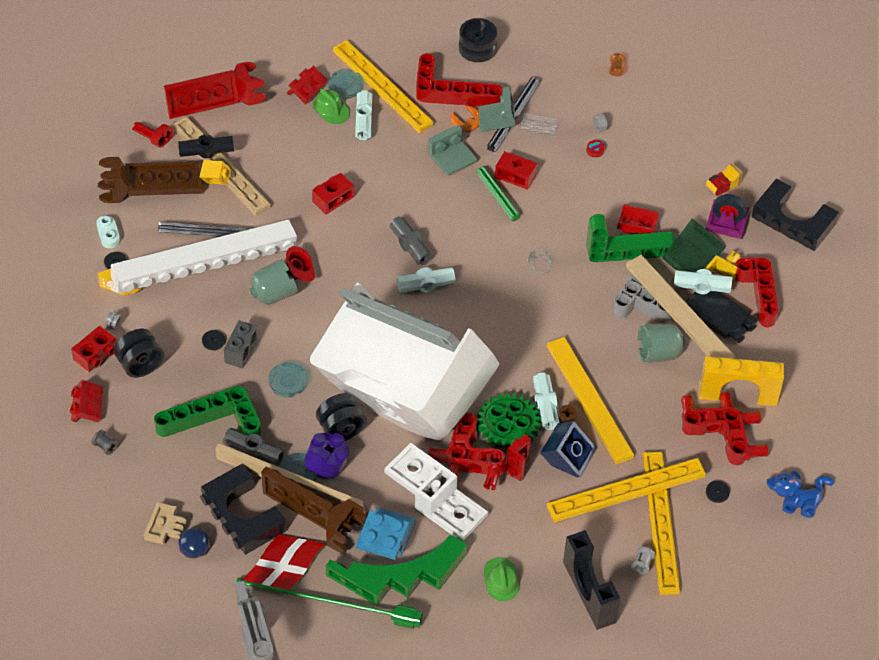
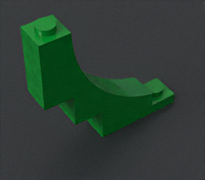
[326,535,467,606]

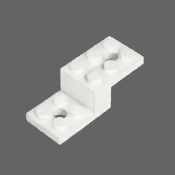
[384,443,488,541]

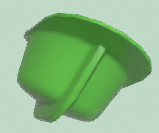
[313,88,350,124]
[484,558,519,601]

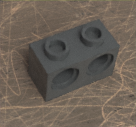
[223,320,257,369]

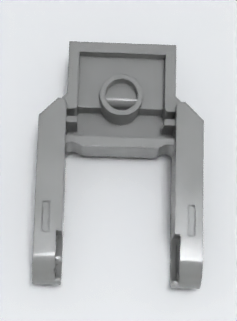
[235,581,273,660]

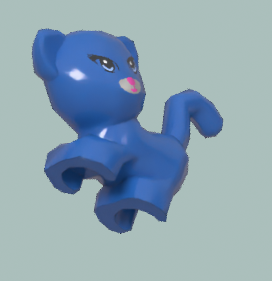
[767,471,834,518]

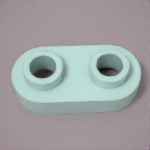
[96,215,120,248]

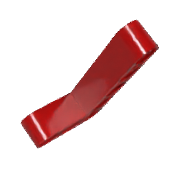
[416,53,503,107]

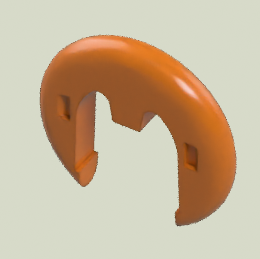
[451,106,479,131]

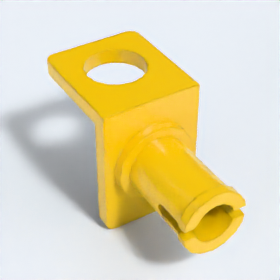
[705,251,740,280]

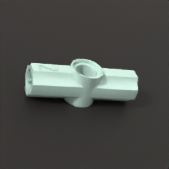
[355,90,372,140]
[397,267,455,293]
[674,269,732,294]
[533,372,559,430]

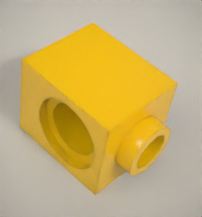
[200,160,231,185]

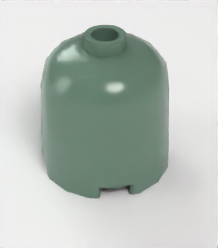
[249,259,298,305]
[637,324,686,363]

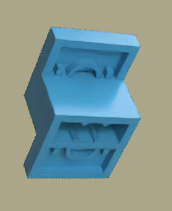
[356,507,415,560]

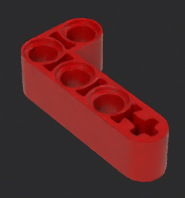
[735,258,778,327]

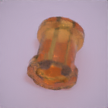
[609,53,625,77]

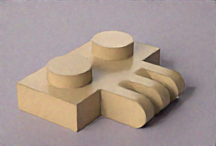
[143,502,187,545]

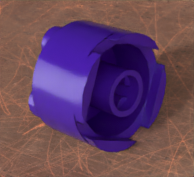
[304,433,349,479]

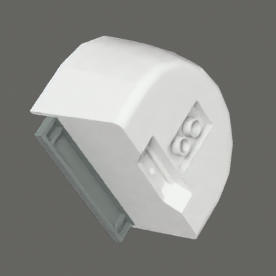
[310,282,499,440]

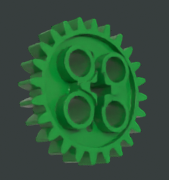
[477,392,541,450]

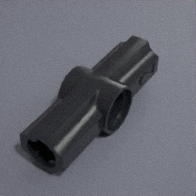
[178,134,234,158]

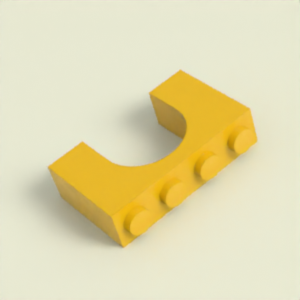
[699,356,784,406]

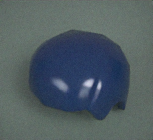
[178,528,211,559]

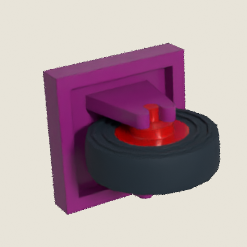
[705,194,750,239]

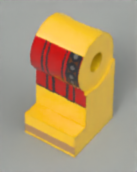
[706,163,743,196]

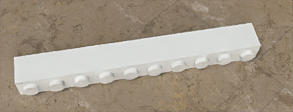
[111,220,297,293]

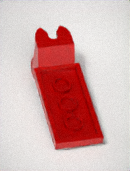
[163,62,267,119]

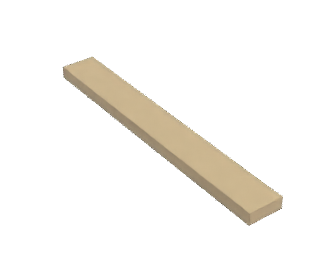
[172,117,271,216]
[626,255,736,359]
[215,443,364,508]

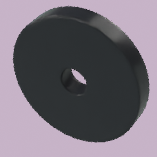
[104,252,127,269]
[202,330,225,351]
[705,481,730,503]

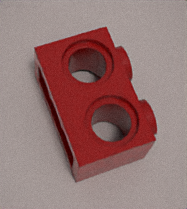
[71,325,116,372]

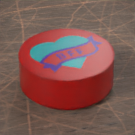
[586,140,605,158]

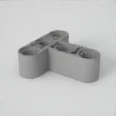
[613,274,672,323]

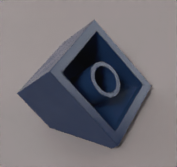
[540,421,597,478]

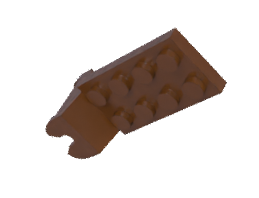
[98,157,202,203]
[261,466,368,553]

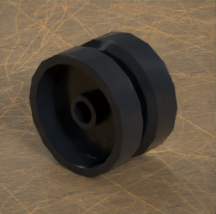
[459,18,497,62]
[114,328,164,378]
[316,393,366,441]

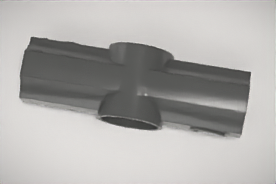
[390,216,432,266]
[223,428,284,466]

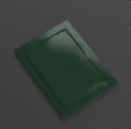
[662,218,726,272]

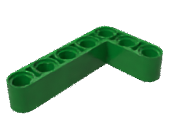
[586,214,679,262]
[154,386,261,437]

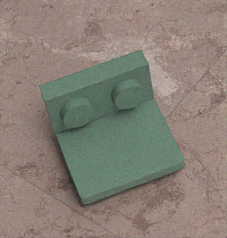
[479,87,515,132]
[428,125,477,176]

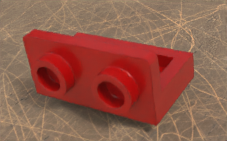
[286,65,328,104]
[617,204,659,234]
[70,380,103,422]
[507,435,531,482]

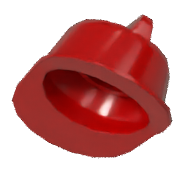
[284,246,315,282]

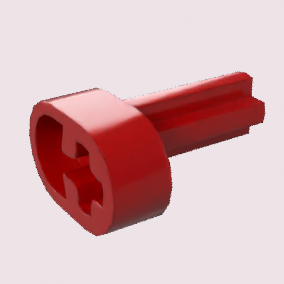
[132,122,174,148]

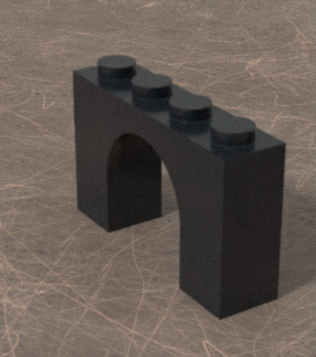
[751,179,840,251]
[200,463,287,555]
[563,530,620,630]

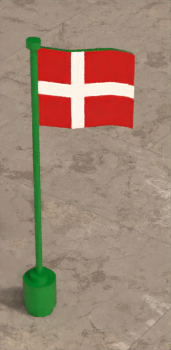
[236,534,423,629]

